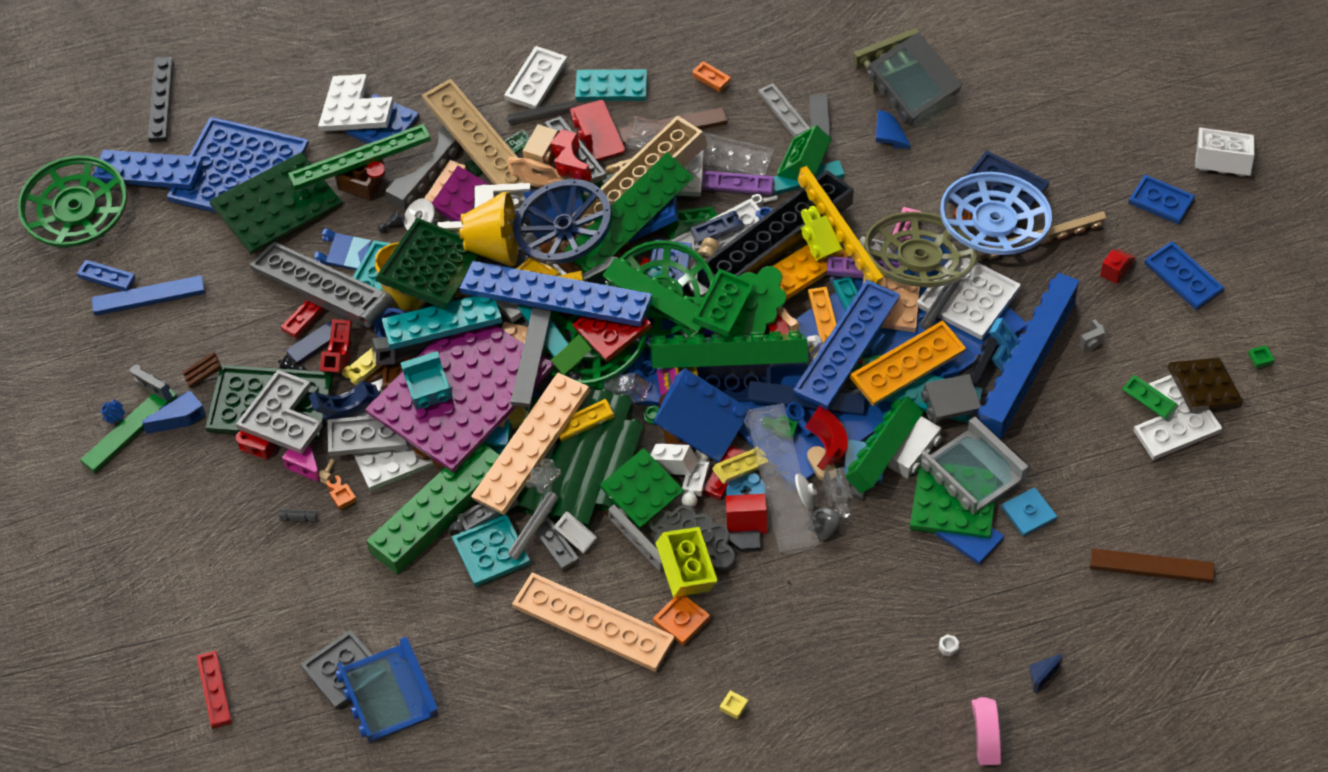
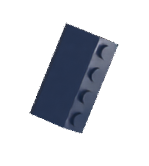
[697,364,771,401]

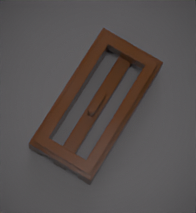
[182,352,222,388]

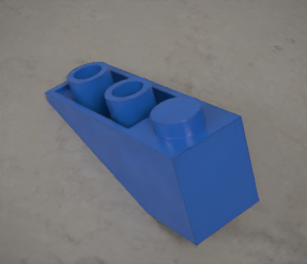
[141,391,206,434]

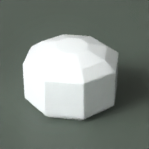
[939,635,959,657]

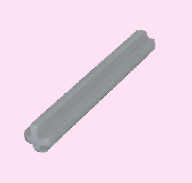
[508,491,558,560]

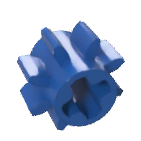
[101,399,125,424]

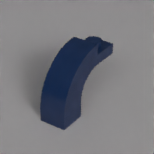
[309,381,380,420]

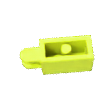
[801,206,842,262]

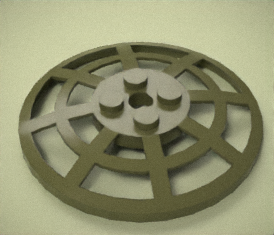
[865,211,977,287]

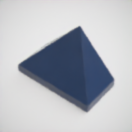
[1029,654,1063,694]

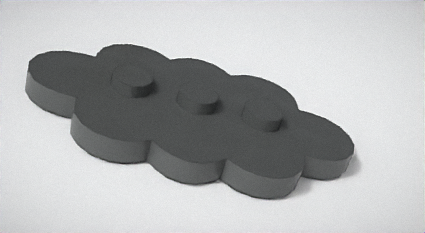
[649,505,736,571]

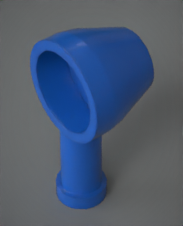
[784,402,812,437]

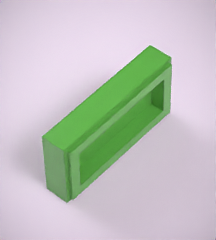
[550,335,592,375]

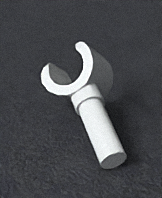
[752,194,778,208]

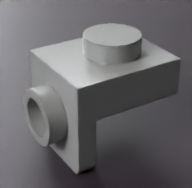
[1079,319,1105,352]

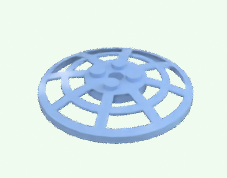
[940,172,1052,255]

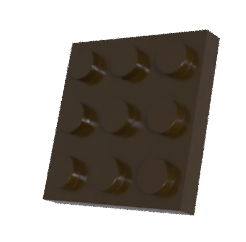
[1167,358,1243,412]

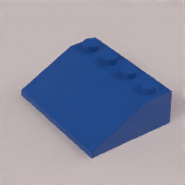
[653,368,749,463]

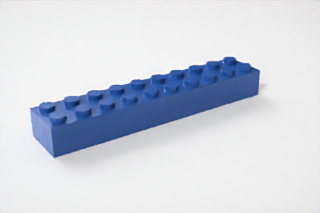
[978,272,1079,440]

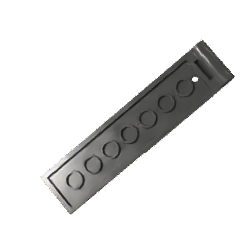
[250,242,395,328]

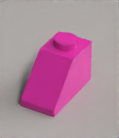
[282,445,320,482]

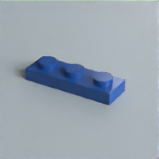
[77,260,136,291]

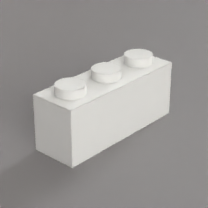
[888,417,942,479]

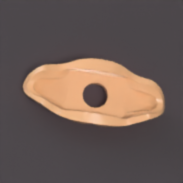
[508,157,568,188]

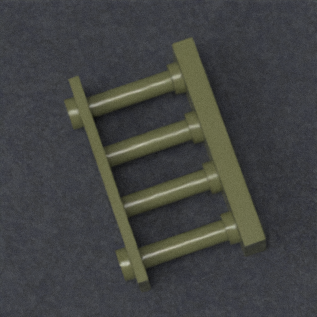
[853,28,925,92]

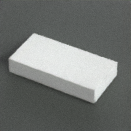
[554,511,597,553]

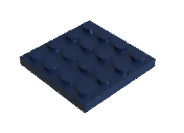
[948,150,1049,227]

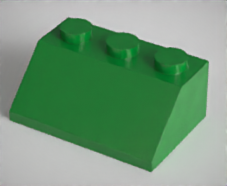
[776,125,831,180]

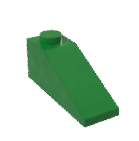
[662,207,718,240]

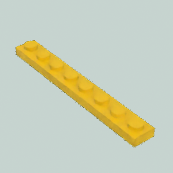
[798,166,884,286]

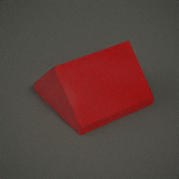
[725,494,767,534]

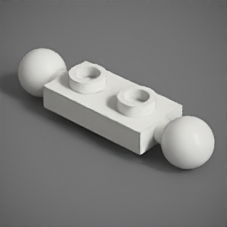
[682,450,710,507]

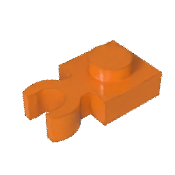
[326,475,357,510]

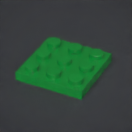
[599,448,684,529]

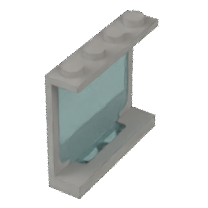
[921,417,1028,515]

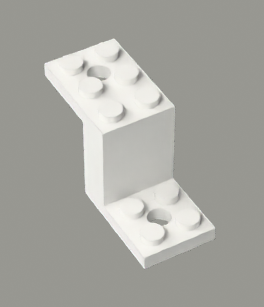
[438,183,531,234]

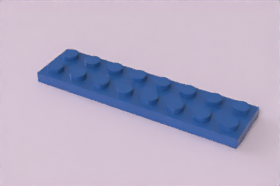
[793,279,900,410]

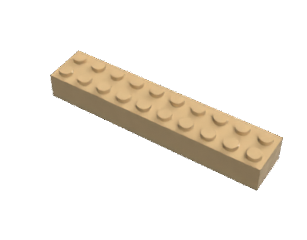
[552,115,708,253]

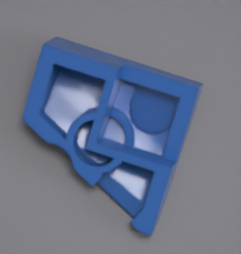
[876,110,910,149]

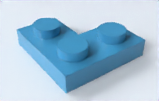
[989,318,1019,372]

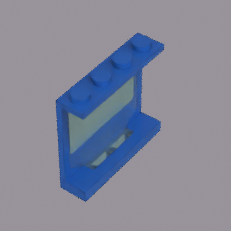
[335,636,438,743]

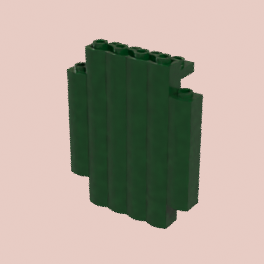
[514,384,645,531]

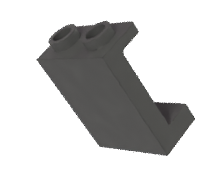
[921,374,981,425]

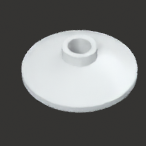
[404,199,435,230]
[795,473,817,511]

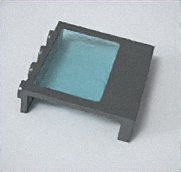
[866,32,962,126]

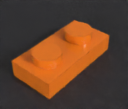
[692,61,731,92]

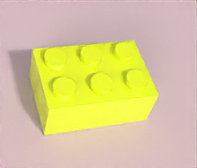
[656,527,717,597]

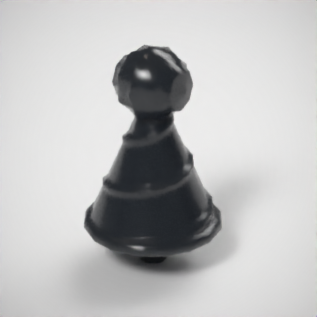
[378,210,405,233]
[278,355,307,370]

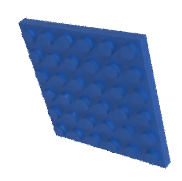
[167,117,309,212]

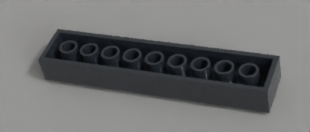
[697,170,854,289]

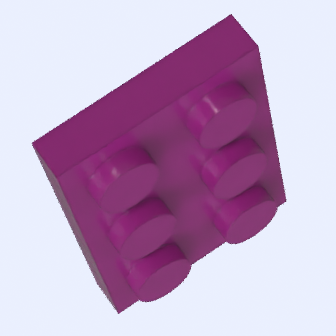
[432,165,488,222]

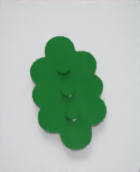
[728,266,786,336]

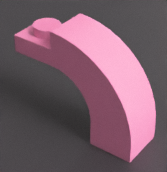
[972,697,1001,765]

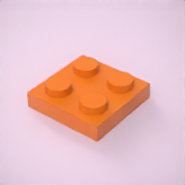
[653,596,710,646]

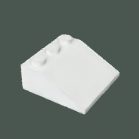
[1195,128,1254,176]

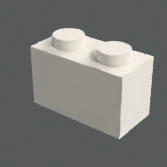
[651,444,698,475]

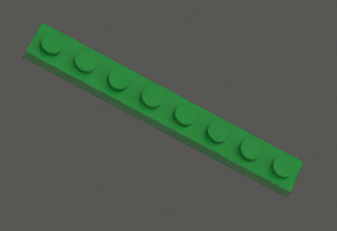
[288,124,431,191]

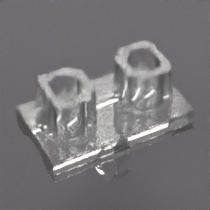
[526,459,561,494]

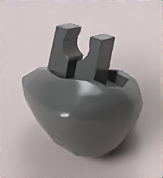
[808,507,841,542]

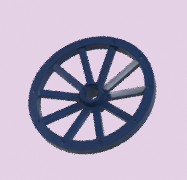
[513,179,612,264]

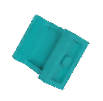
[401,351,453,410]

